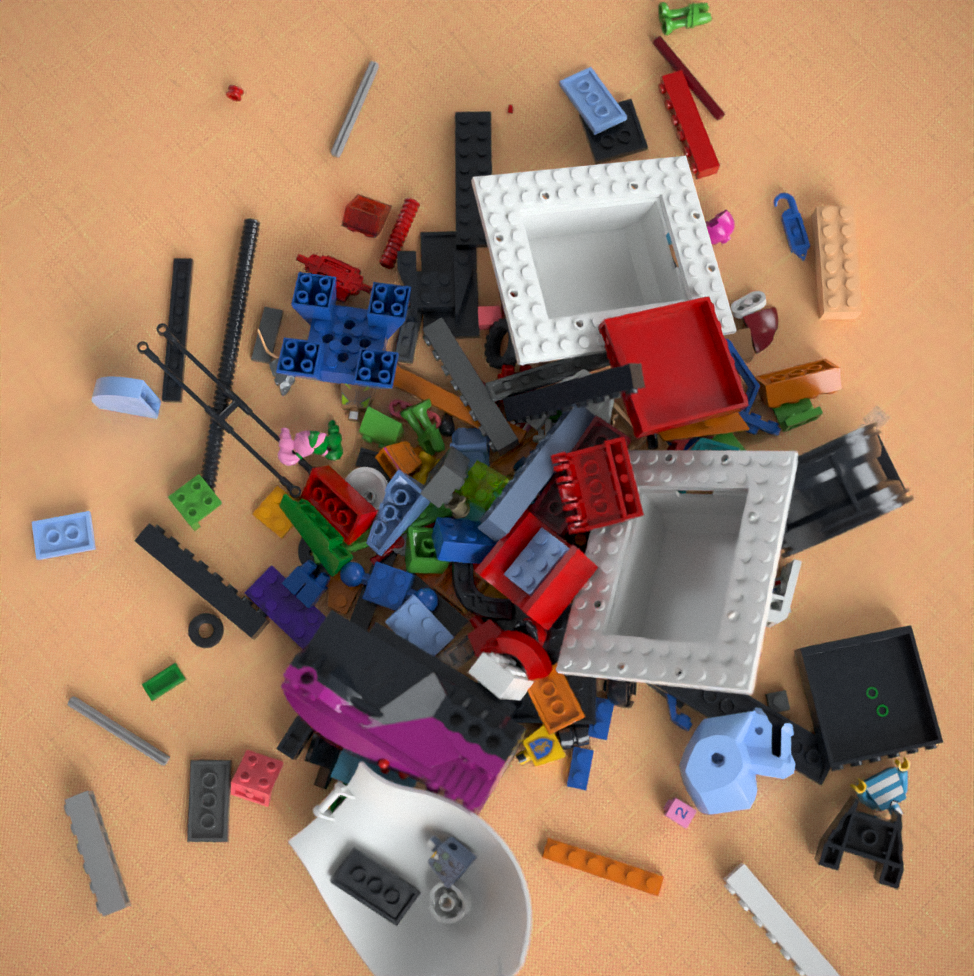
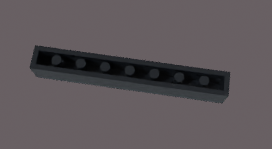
[503,363,646,424]
[134,523,270,640]

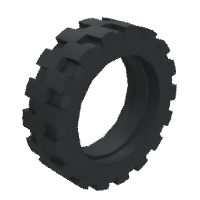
[484,318,517,370]

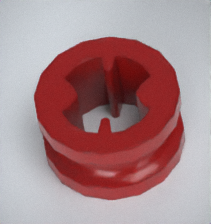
[226,85,244,102]

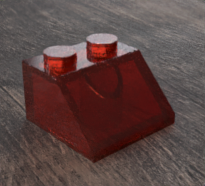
[341,194,392,238]

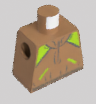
[341,383,377,422]

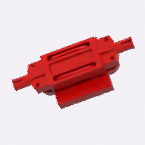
[296,253,372,304]

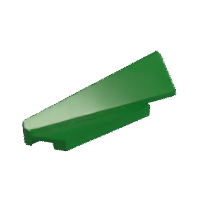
[280,494,354,577]

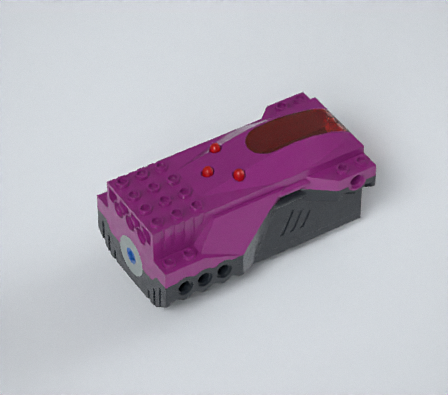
[280,610,526,816]

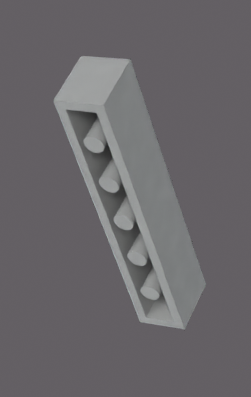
[64,790,131,917]

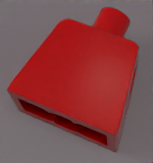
[468,615,504,659]

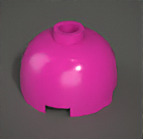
[705,209,735,245]

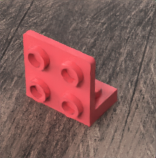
[231,750,283,807]

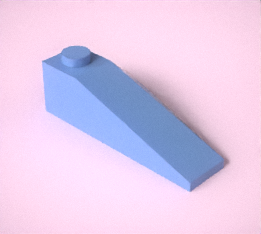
[366,470,430,556]

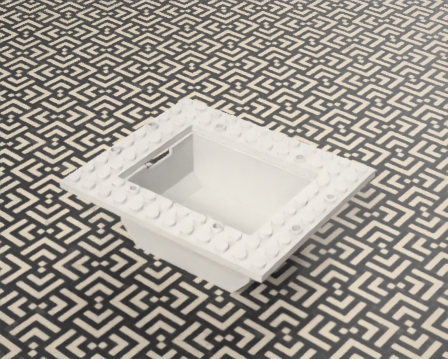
[471,156,737,365]
[556,450,799,694]

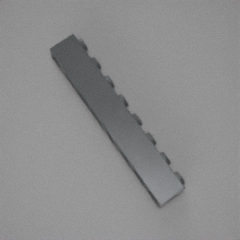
[423,317,520,456]

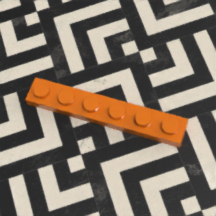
[542,838,664,896]

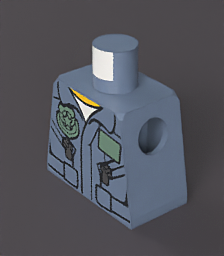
[426,835,477,889]

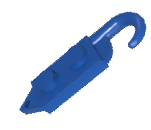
[774,193,810,261]

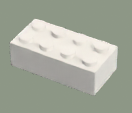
[468,652,535,700]

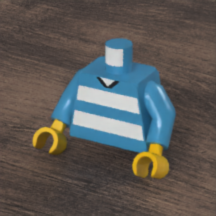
[850,757,910,815]

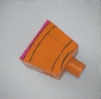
[375,441,422,479]

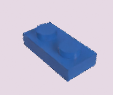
[588,697,614,740]
[566,747,594,790]

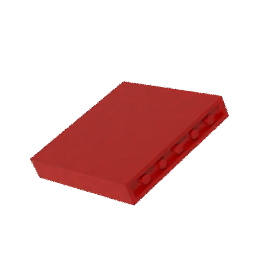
[598,296,749,438]

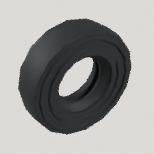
[188,613,224,648]

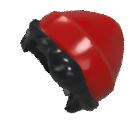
[511,617,547,646]

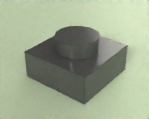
[765,690,790,712]

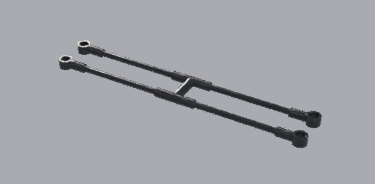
[137,323,316,498]

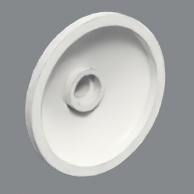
[345,467,388,523]

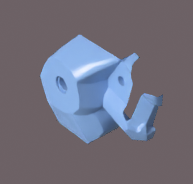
[679,708,795,815]

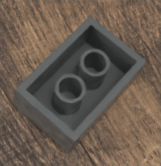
[420,446,470,508]

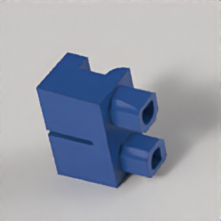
[282,560,331,608]

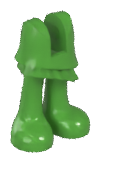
[658,2,712,36]
[399,398,445,455]

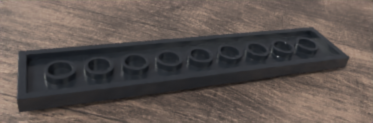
[650,671,831,785]

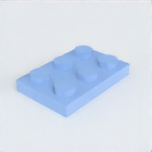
[32,511,96,560]
[504,527,569,596]
[385,594,454,656]

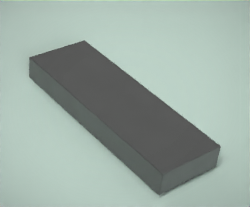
[251,307,283,364]
[395,307,423,364]

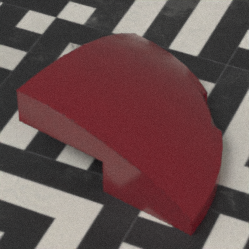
[742,307,779,354]

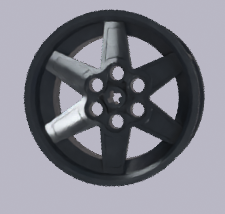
[780,422,914,558]

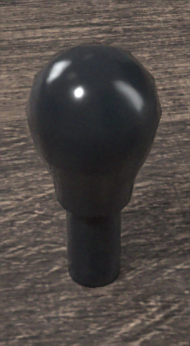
[439,412,455,437]

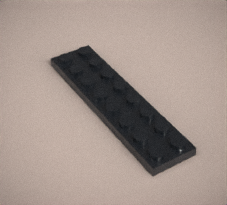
[455,111,492,248]

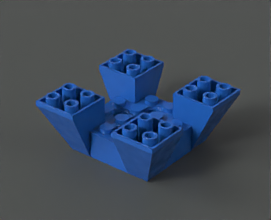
[276,272,411,389]

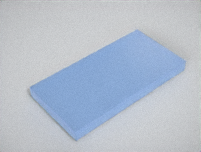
[559,67,627,135]

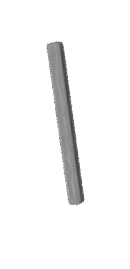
[331,61,379,158]
[67,696,170,766]

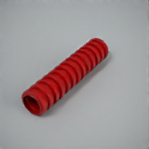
[379,198,420,269]

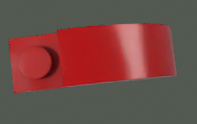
[480,631,553,680]

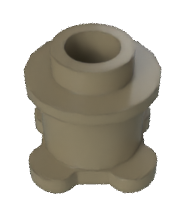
[444,492,470,519]

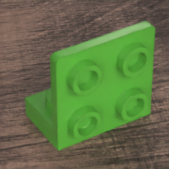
[772,398,823,433]
[168,474,222,531]

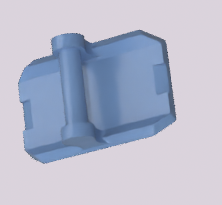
[450,428,490,481]

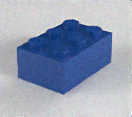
[432,517,498,564]

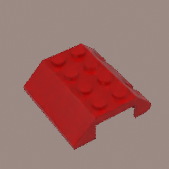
[550,436,644,534]

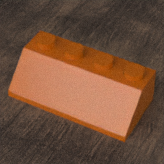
[754,358,842,408]

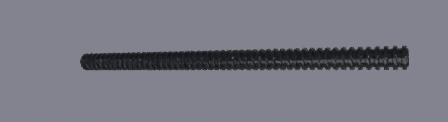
[201,218,260,493]

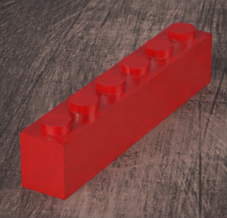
[658,70,720,180]

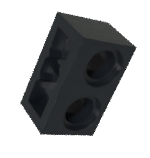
[276,716,314,760]

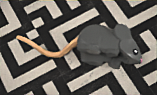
[257,329,295,396]

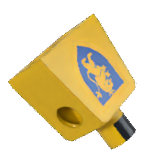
[515,725,566,767]

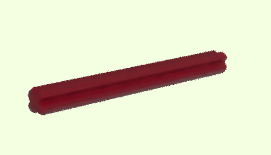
[653,36,725,121]

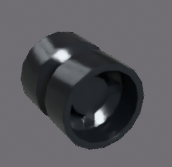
[558,724,590,750]

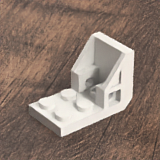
[765,559,802,628]

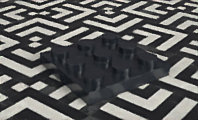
[579,99,648,164]

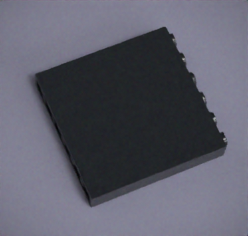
[794,625,944,771]

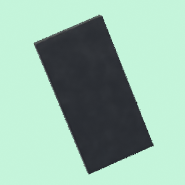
[420,231,480,339]

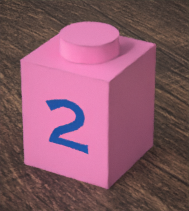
[663,798,697,829]

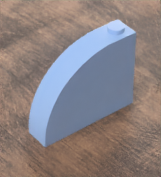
[91,376,161,419]

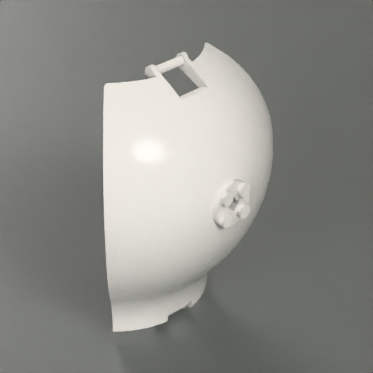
[288,762,531,976]

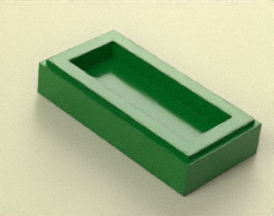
[142,663,187,701]

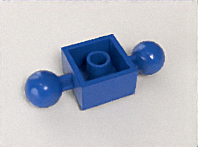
[340,561,438,612]

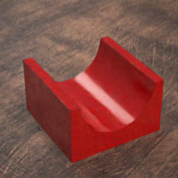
[475,510,598,630]

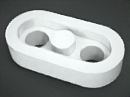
[731,291,766,318]

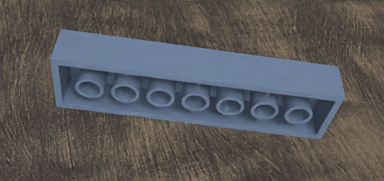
[478,406,595,542]

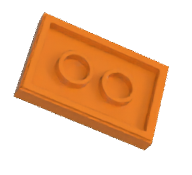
[527,662,585,735]

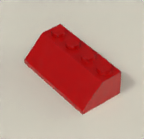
[300,465,378,545]

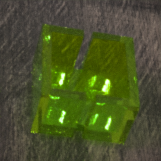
[455,460,510,513]

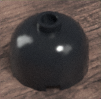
[603,668,637,709]

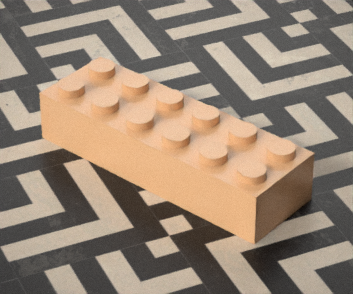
[812,206,862,320]

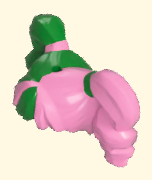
[278,420,343,466]

